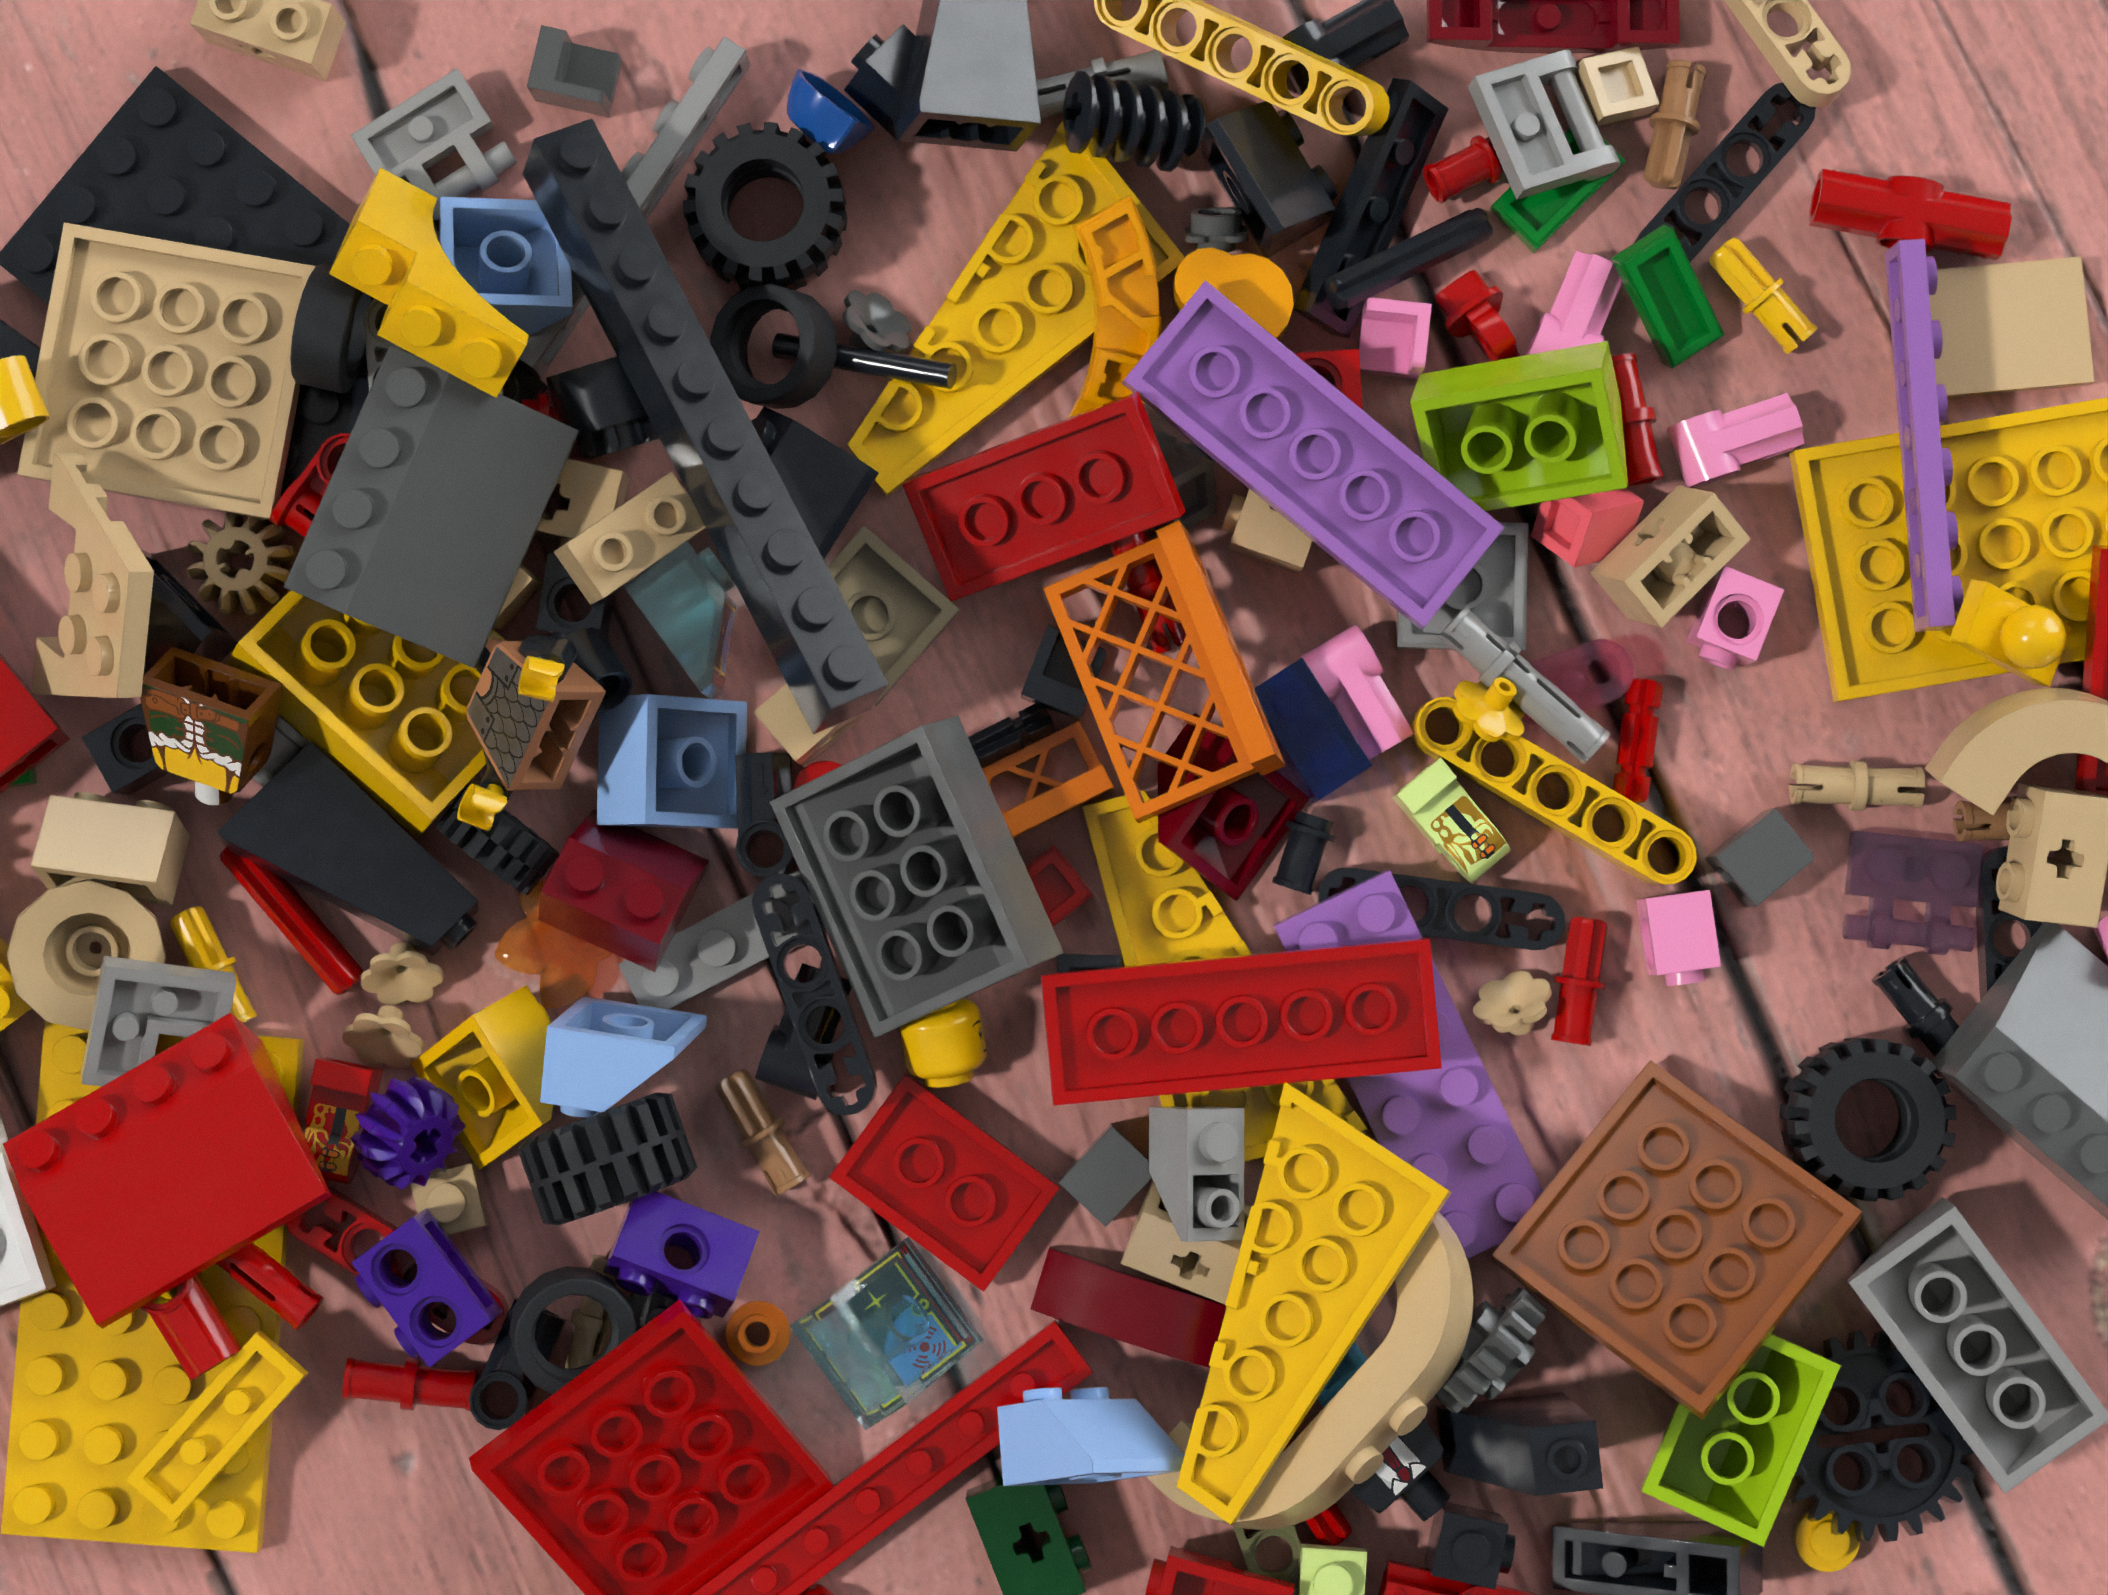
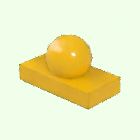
[1949,579,2072,687]

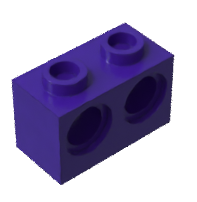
[351,1208,503,1367]

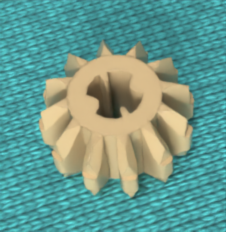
[186,512,297,616]

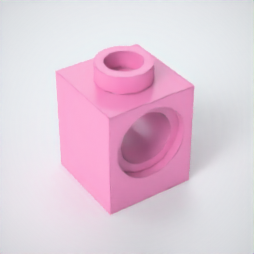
[1686,566,1784,671]
[1636,890,1721,986]

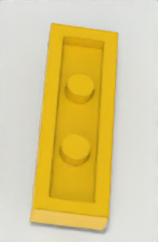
[125,1330,309,1523]

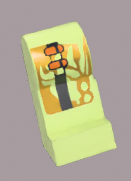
[1391,757,1511,884]

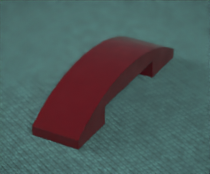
[1427,0,1680,54]
[1030,1247,1226,1368]

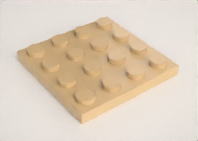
[17,223,316,520]

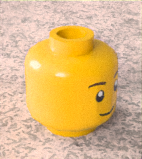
[899,999,987,1088]

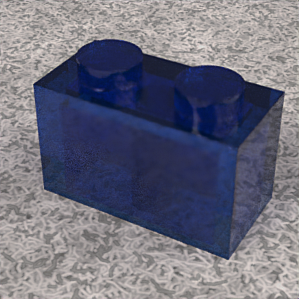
[1254,658,1373,804]

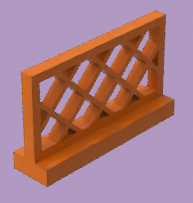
[1043,520,1286,823]

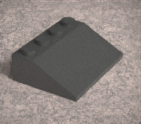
[284,345,580,668]
[770,716,1064,1038]
[1931,922,2108,1220]

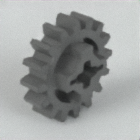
[1435,1287,1547,1414]

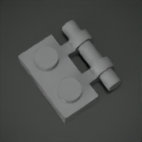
[350,68,518,221]

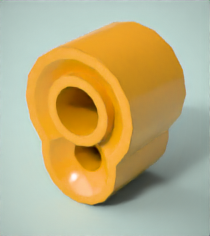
[1172,247,1294,341]

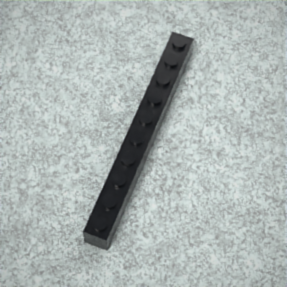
[522,118,889,734]

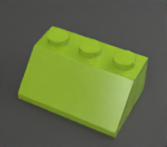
[1410,341,1628,511]
[1641,1333,1841,1547]

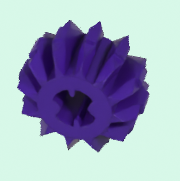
[350,1075,466,1190]

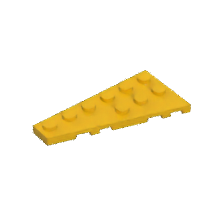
[847,120,1185,497]
[1082,790,1367,1162]
[1176,1082,1452,1525]

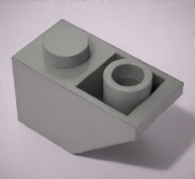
[1149,1106,1244,1242]

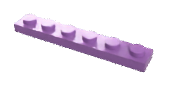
[1885,239,1963,632]

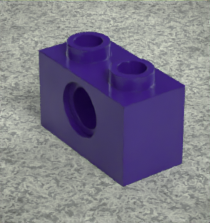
[603,1191,760,1319]

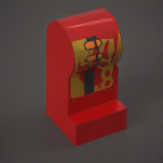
[304,1057,384,1184]

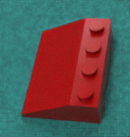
[3,1013,331,1329]

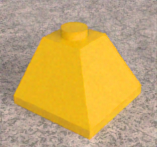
[411,985,553,1170]

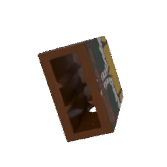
[140,646,282,805]

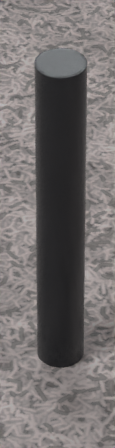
[772,333,957,389]

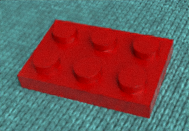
[829,1073,1060,1292]

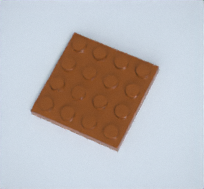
[1492,1060,1862,1420]

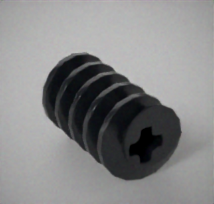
[1063,71,1205,172]

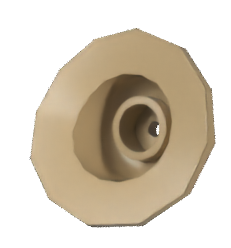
[7,879,166,1030]

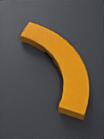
[1068,195,1162,418]

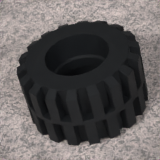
[683,122,848,290]
[1779,1037,1957,1202]
[518,1092,698,1225]

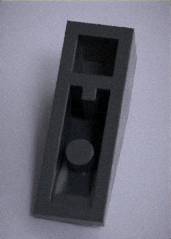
[1552,1521,1763,1595]

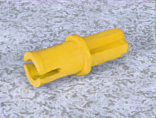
[1709,237,1818,355]
[170,906,257,1023]

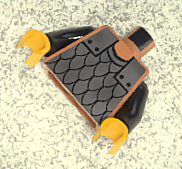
[457,634,606,831]

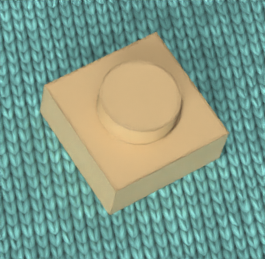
[1575,46,1659,126]
[410,1162,490,1235]

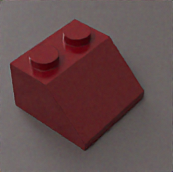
[538,809,709,972]

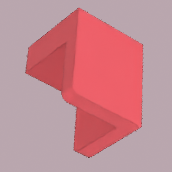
[1531,488,1644,568]

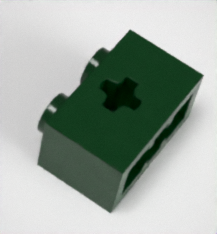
[966,1476,1093,1595]

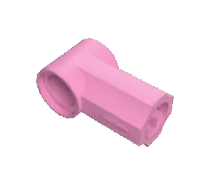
[1526,251,1622,355]
[1667,393,1805,488]
[1300,625,1414,762]

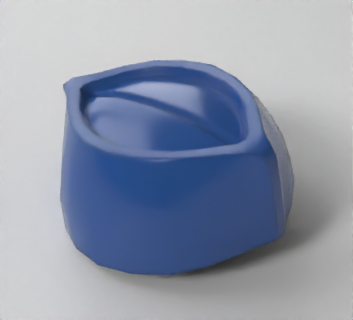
[787,69,875,155]

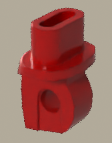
[1435,270,1520,361]

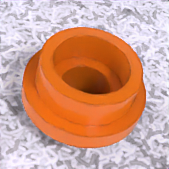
[726,1300,791,1366]

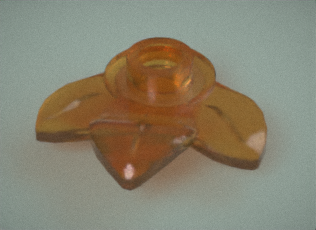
[495,880,613,1009]

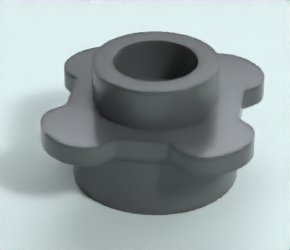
[1185,207,1248,253]

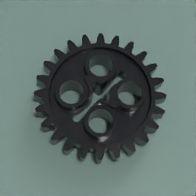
[1788,1330,1975,1542]

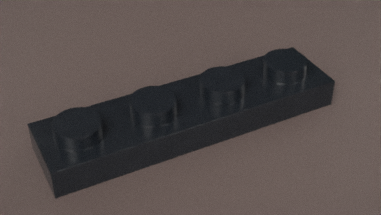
[1293,78,1449,339]

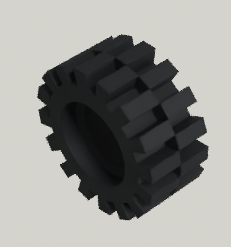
[436,785,560,896]

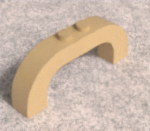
[1925,688,2108,815]
[1147,1212,1473,1530]

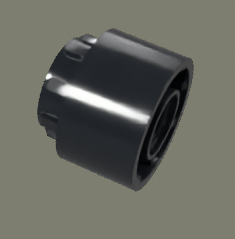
[546,356,660,459]

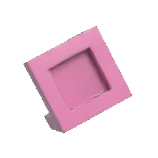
[1358,298,1432,379]

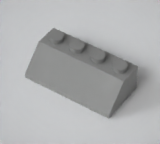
[1847,1197,2108,1494]

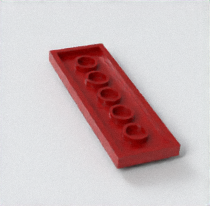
[1041,938,1442,1106]

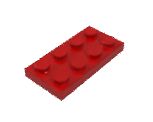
[902,391,1186,602]

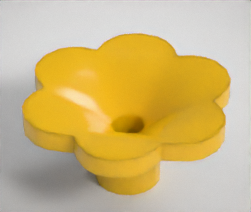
[1453,677,1525,742]

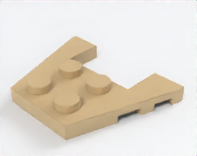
[32,453,154,698]

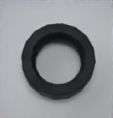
[290,264,375,393]
[710,283,837,409]
[509,1266,638,1394]

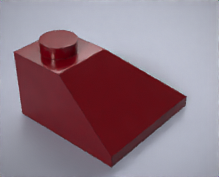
[1157,713,1310,901]

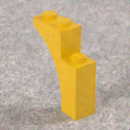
[329,167,529,398]

